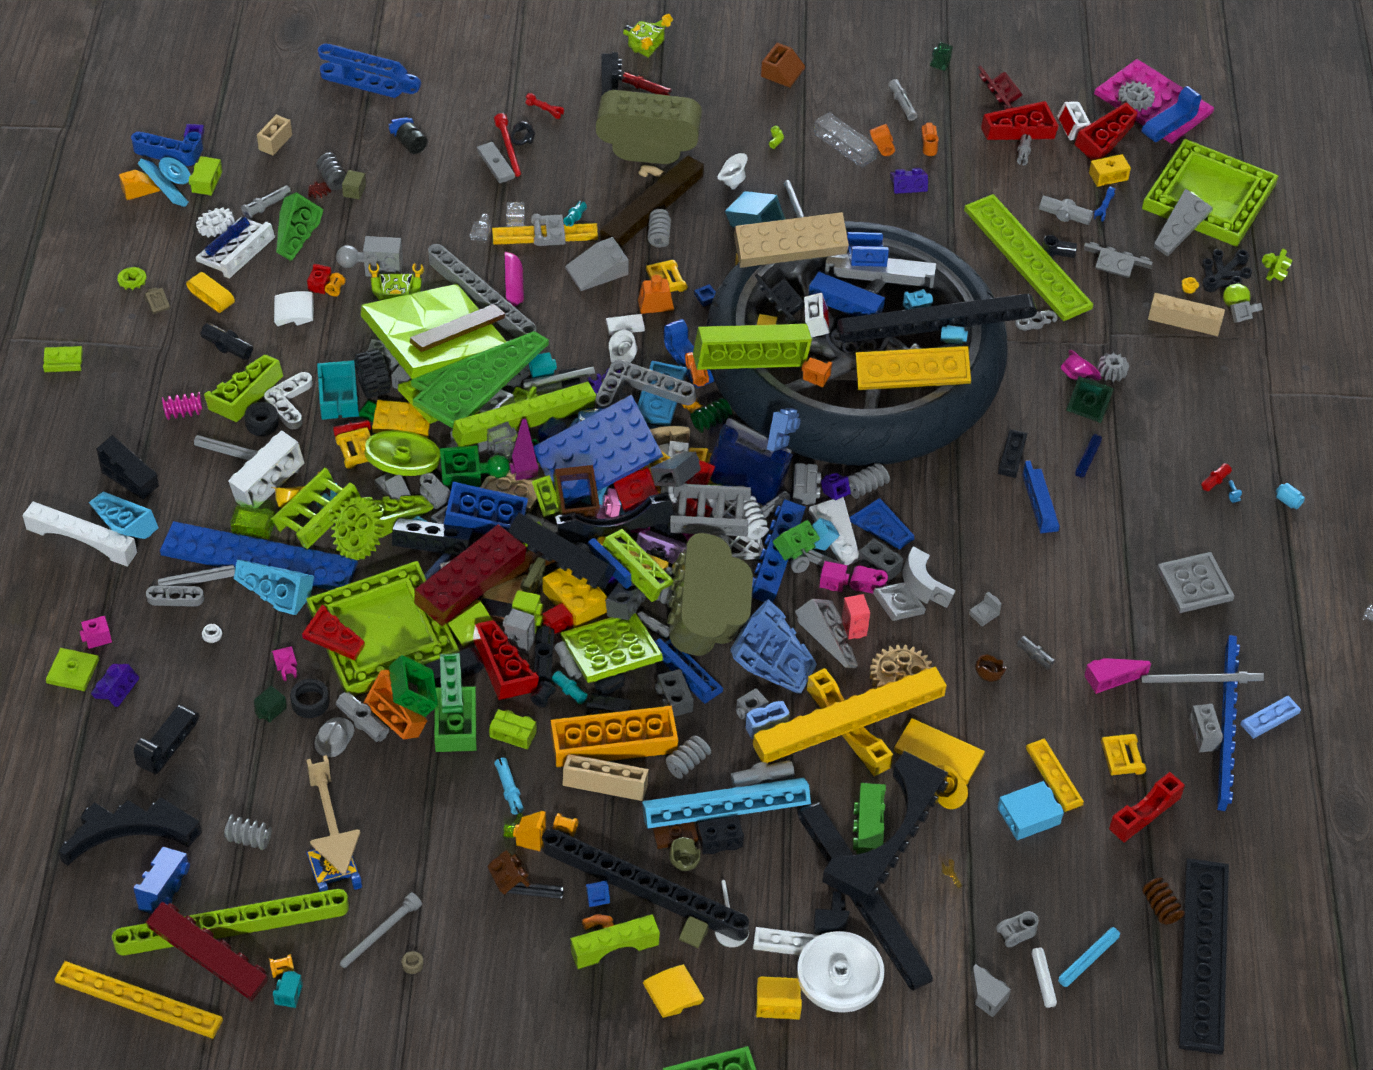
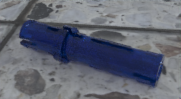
[204,217,250,257]

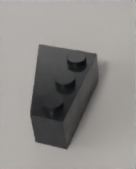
[96,435,159,500]

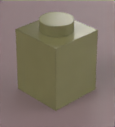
[342,170,366,200]

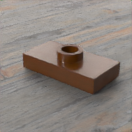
[653,822,698,849]

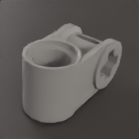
[420,473,451,509]
[996,911,1039,947]

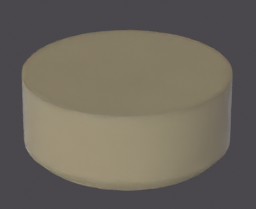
[402,951,424,974]

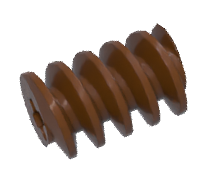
[1142,877,1185,925]

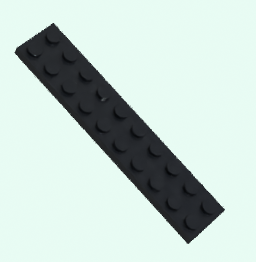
[1178,858,1229,1055]

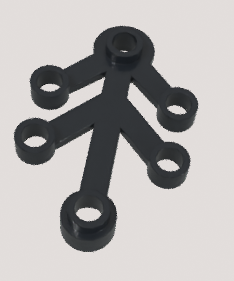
[1202,249,1252,292]

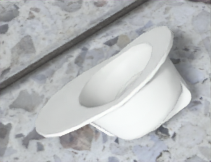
[717,153,748,189]
[609,330,638,363]

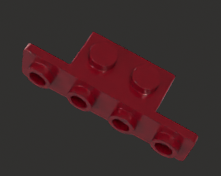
[978,65,1023,110]

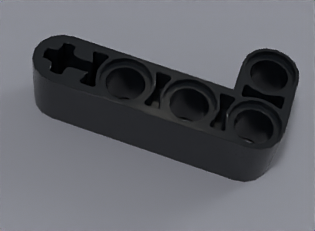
[134,705,199,774]

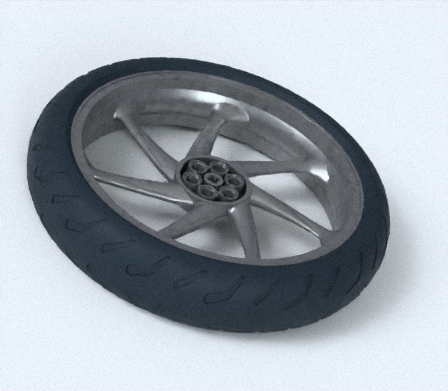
[706,221,1008,466]

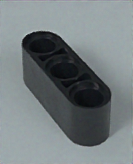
[425,648,484,688]

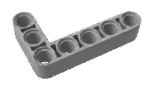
[596,360,696,408]

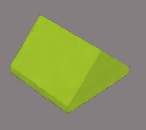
[447,599,492,648]

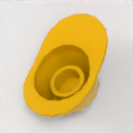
[271,486,305,508]
[937,765,968,810]

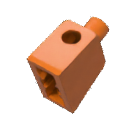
[638,275,674,314]

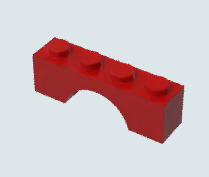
[1109,772,1185,843]

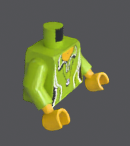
[623,14,673,58]
[368,263,424,301]

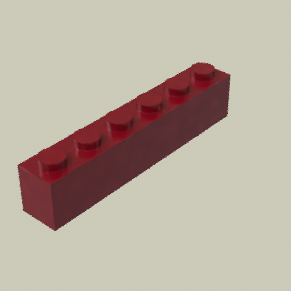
[146,902,268,1002]

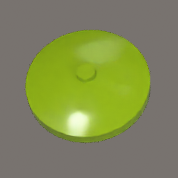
[364,430,440,476]

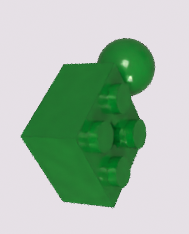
[440,445,510,491]

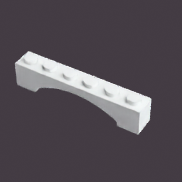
[23,502,137,567]

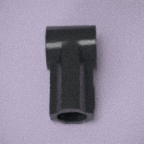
[1042,235,1077,258]

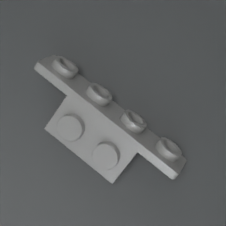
[1084,242,1153,278]
[722,418,792,466]

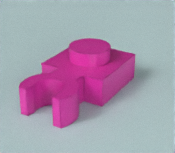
[272,646,297,681]

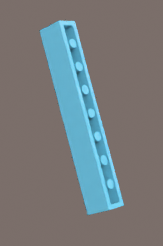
[642,778,811,828]

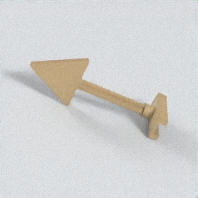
[307,755,360,875]

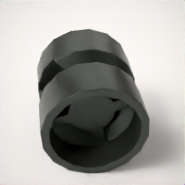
[396,123,428,154]

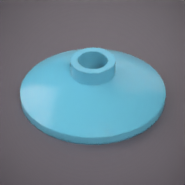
[159,157,190,184]

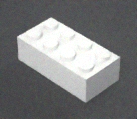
[228,430,304,513]

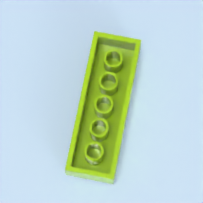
[693,324,812,370]

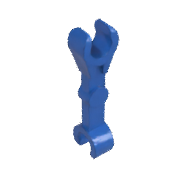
[1094,186,1116,222]

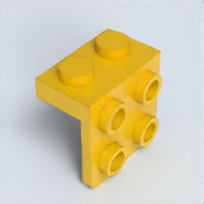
[756,977,802,1020]

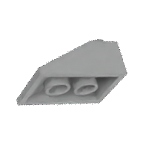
[565,237,629,291]

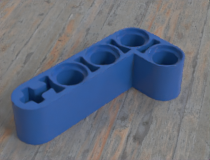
[1141,86,1202,142]
[131,132,203,166]
[664,319,714,388]

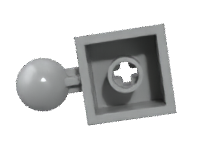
[336,236,403,277]

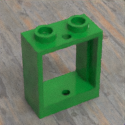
[389,655,438,717]

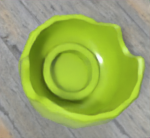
[1223,283,1250,307]

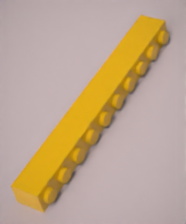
[753,667,947,763]

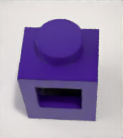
[821,473,851,501]

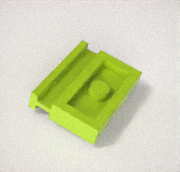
[43,346,83,372]

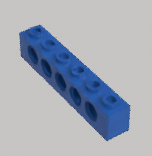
[752,499,806,603]

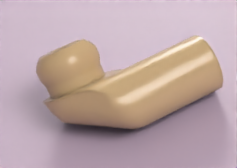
[639,165,665,178]

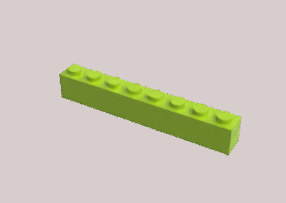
[452,382,596,447]

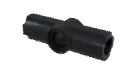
[200,323,253,360]
[534,626,554,684]

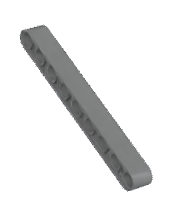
[428,244,537,338]

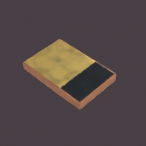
[480,574,528,622]

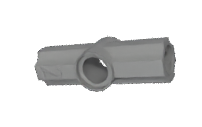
[1039,196,1093,225]
[336,692,389,742]
[731,760,795,788]

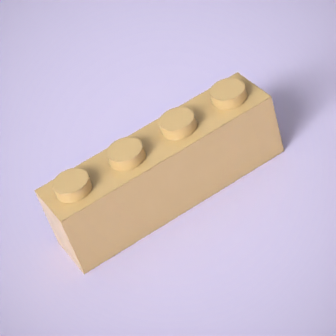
[1148,293,1225,336]
[563,754,649,801]

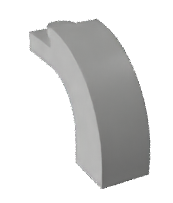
[902,547,956,608]

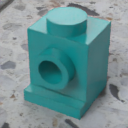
[273,971,303,1008]

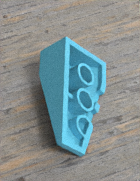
[89,492,159,539]
[234,560,314,615]

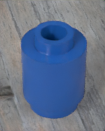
[388,117,414,137]

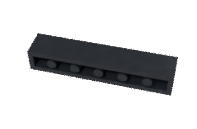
[508,513,616,589]

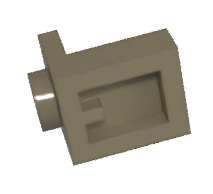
[144,288,170,315]

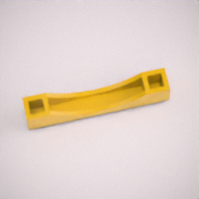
[807,668,893,777]

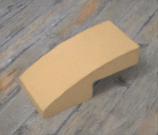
[650,426,690,445]

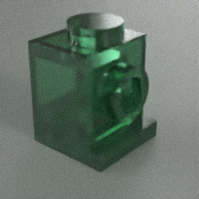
[930,42,953,71]

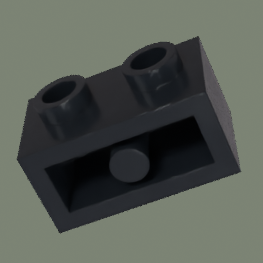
[697,815,744,855]

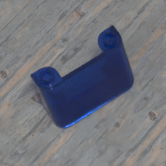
[708,424,793,505]

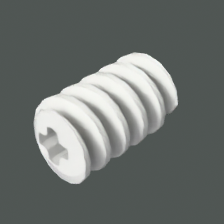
[735,496,769,539]

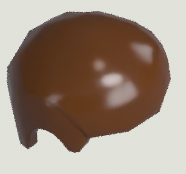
[975,654,1007,682]

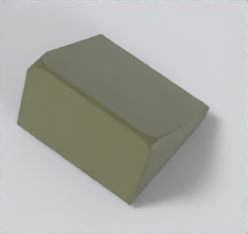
[679,916,708,948]

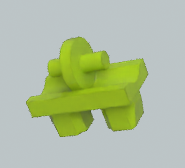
[1262,248,1293,282]

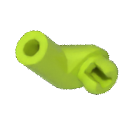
[769,126,784,149]

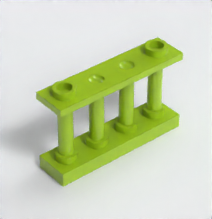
[271,468,361,549]

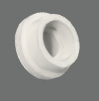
[202,624,222,643]

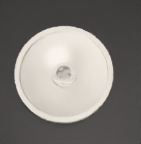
[797,931,884,1012]

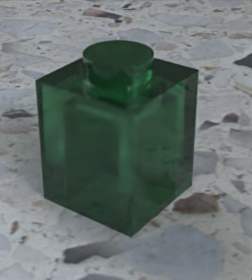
[253,686,287,723]

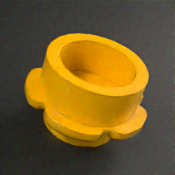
[1182,277,1199,293]

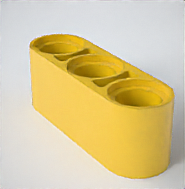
[186,272,235,313]

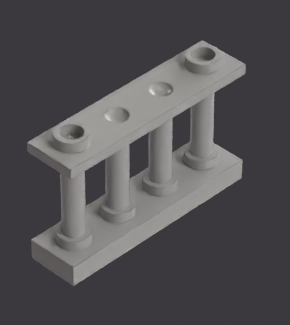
[670,483,751,537]

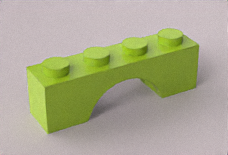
[571,914,659,969]

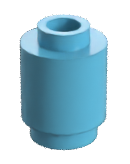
[941,325,968,345]
[1276,483,1305,509]

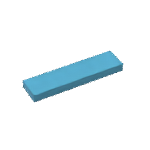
[138,159,189,207]

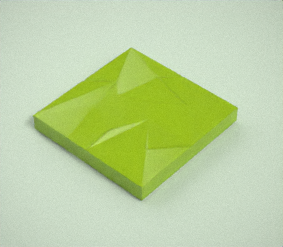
[1142,139,1279,247]
[361,284,507,379]
[306,561,459,697]

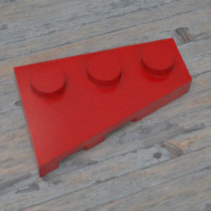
[302,605,365,660]

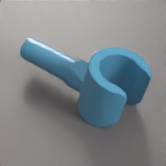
[1228,480,1242,503]

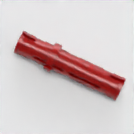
[622,72,671,96]

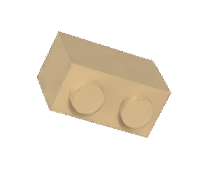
[257,115,292,156]

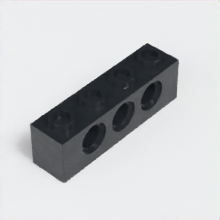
[392,518,473,555]

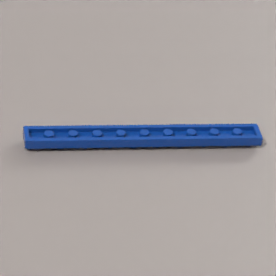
[1217,635,1240,811]

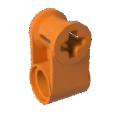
[870,124,895,156]

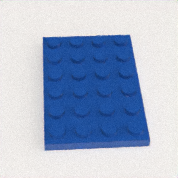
[533,395,664,508]

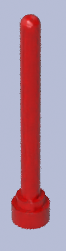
[494,113,521,177]

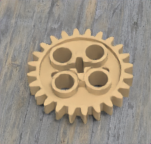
[870,644,933,689]

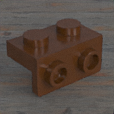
[487,850,531,895]

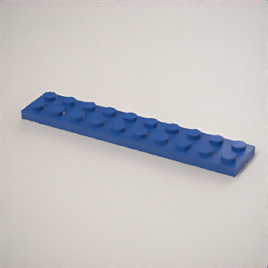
[160,521,358,590]

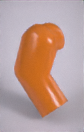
[582,914,614,930]

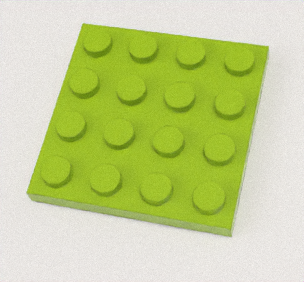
[561,613,663,683]

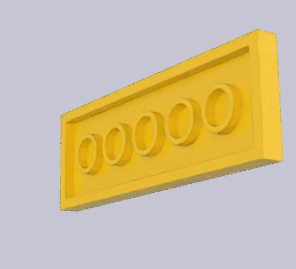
[856,346,971,390]

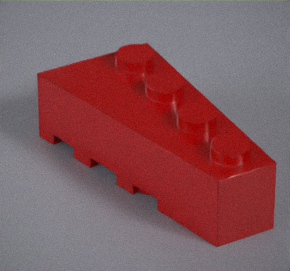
[981,101,1059,140]

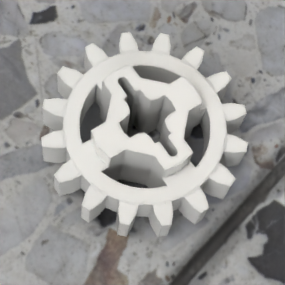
[196,207,235,237]

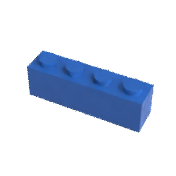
[808,272,885,317]

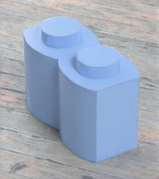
[746,701,789,739]

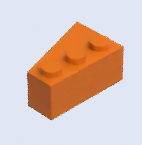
[363,670,427,740]

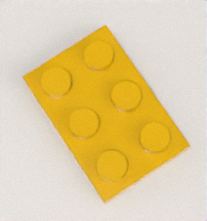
[372,400,430,438]

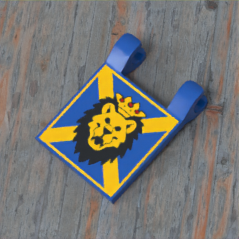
[306,849,362,892]

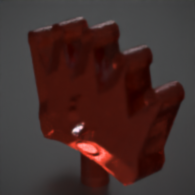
[308,182,331,198]

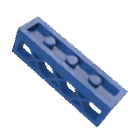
[1022,461,1060,533]
[654,638,723,704]

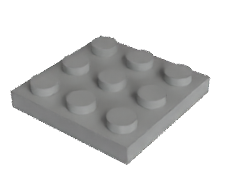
[1157,552,1234,613]

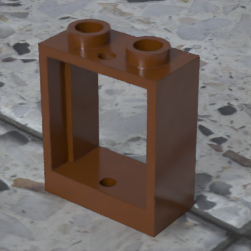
[553,465,600,518]

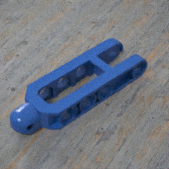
[318,44,421,98]

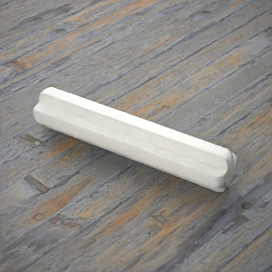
[1032,947,1057,1008]

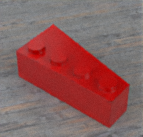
[1074,102,1138,161]
[473,620,539,700]

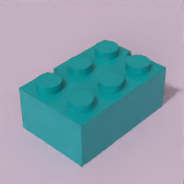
[317,361,359,420]

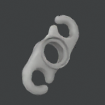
[1015,310,1058,331]

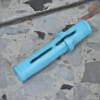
[494,758,524,814]

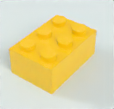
[543,568,608,628]

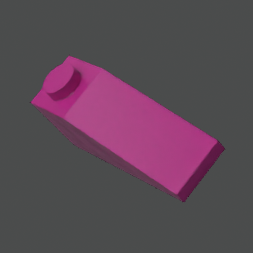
[1084,658,1151,694]

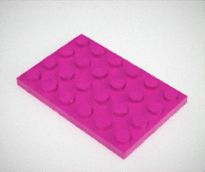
[1094,59,1214,144]

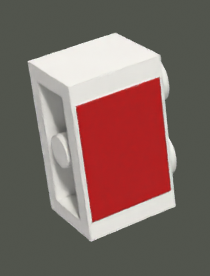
[1057,102,1091,140]
[804,293,829,337]

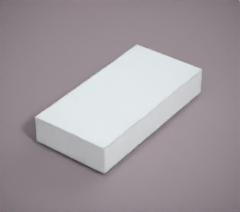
[606,314,645,336]

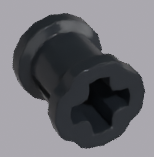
[531,681,556,708]

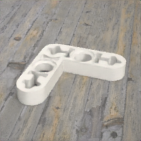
[264,372,312,429]

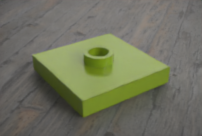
[46,648,99,691]

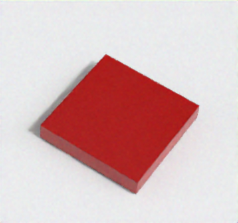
[613,467,658,513]

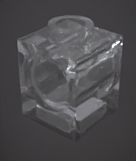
[506,202,525,227]

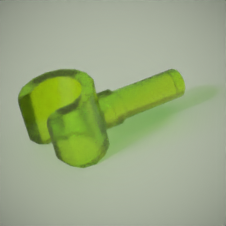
[503,813,523,838]

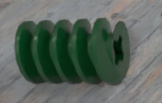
[690,398,732,433]

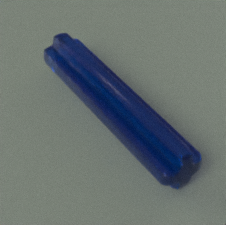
[1075,434,1102,478]

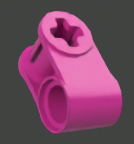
[849,566,888,594]

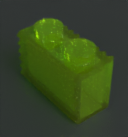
[230,505,275,540]

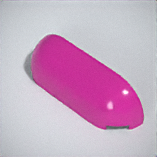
[505,252,524,307]

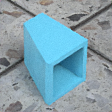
[725,191,785,227]

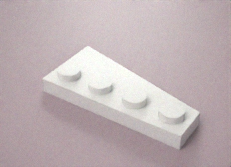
[809,497,859,565]

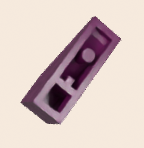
[509,418,538,481]

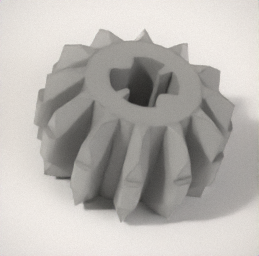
[1097,352,1129,382]

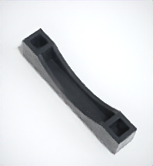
[555,492,674,543]

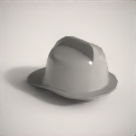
[314,717,355,758]

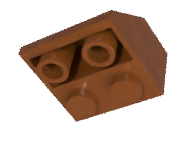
[761,43,805,88]

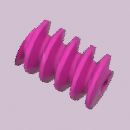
[162,392,202,420]

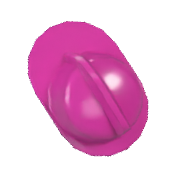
[1061,350,1101,381]

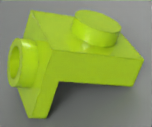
[512,386,538,403]

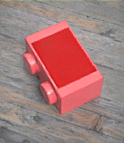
[842,594,870,640]

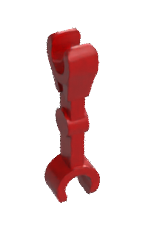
[525,93,564,119]

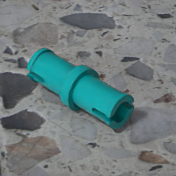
[563,201,587,227]
[552,671,588,704]

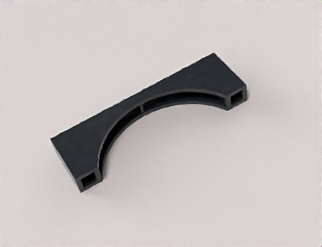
[822,751,949,905]

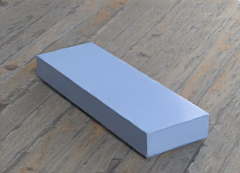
[1240,696,1301,739]

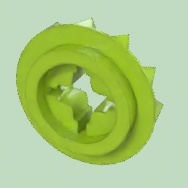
[117,267,147,290]

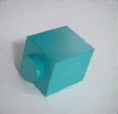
[529,352,557,378]

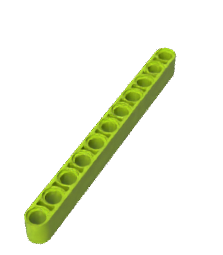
[112,889,349,955]

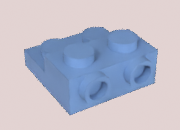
[767,408,800,451]

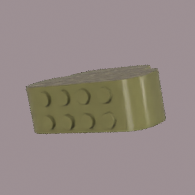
[596,90,702,164]
[667,533,753,656]

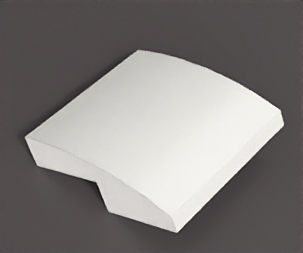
[274,291,313,326]

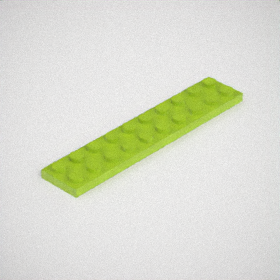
[964,194,1093,321]

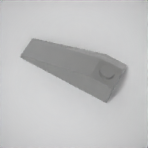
[795,599,858,668]

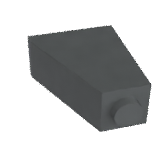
[650,451,701,487]

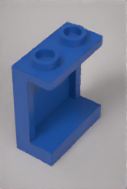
[847,232,889,267]

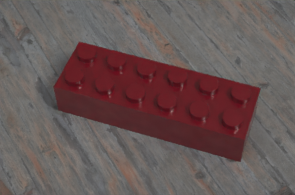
[414,524,526,626]

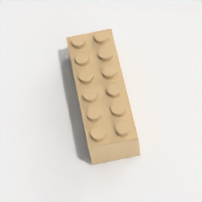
[734,212,849,268]

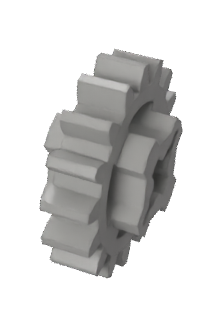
[1118,81,1155,111]

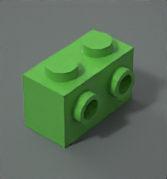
[773,520,820,561]

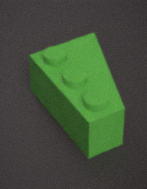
[853,783,886,855]

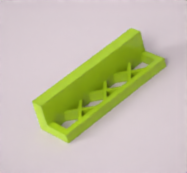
[602,529,673,602]

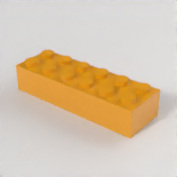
[551,706,678,767]

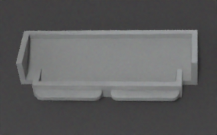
[825,254,936,288]

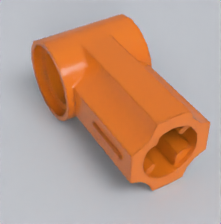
[921,123,939,156]
[685,352,709,386]

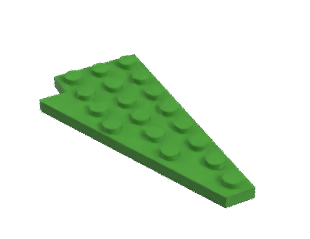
[411,331,549,429]

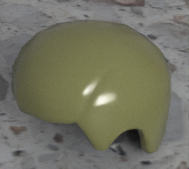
[669,837,700,871]

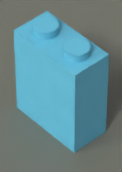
[998,781,1064,840]

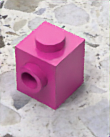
[820,561,850,592]
[79,616,112,649]

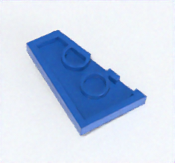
[849,498,914,549]

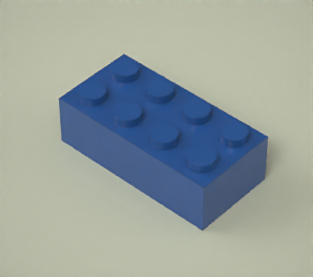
[444,482,528,535]

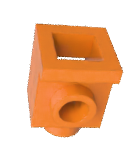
[801,357,832,387]

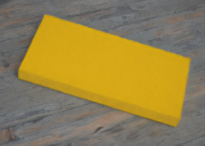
[894,718,985,784]

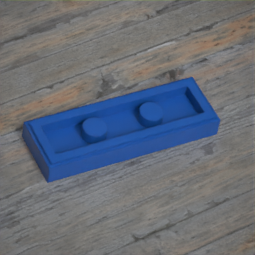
[588,538,632,589]

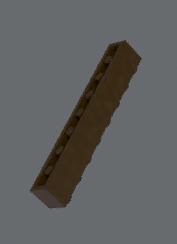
[600,155,704,248]

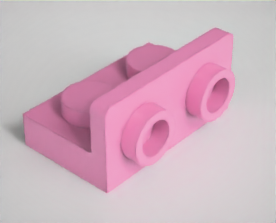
[595,488,621,519]

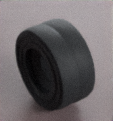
[244,402,279,436]

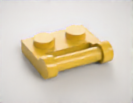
[646,260,688,292]
[335,427,371,469]
[1101,734,1147,775]

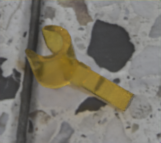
[942,859,962,888]

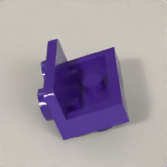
[890,168,928,194]
[91,664,139,707]

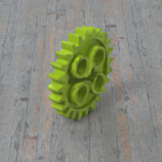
[331,497,385,560]

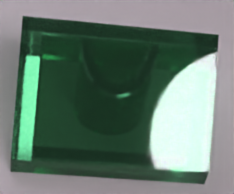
[1066,376,1114,423]

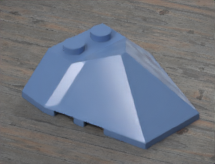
[730,600,817,694]

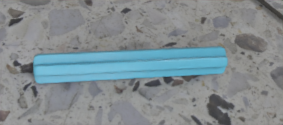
[1058,927,1120,987]

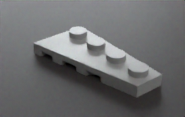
[1154,188,1213,257]

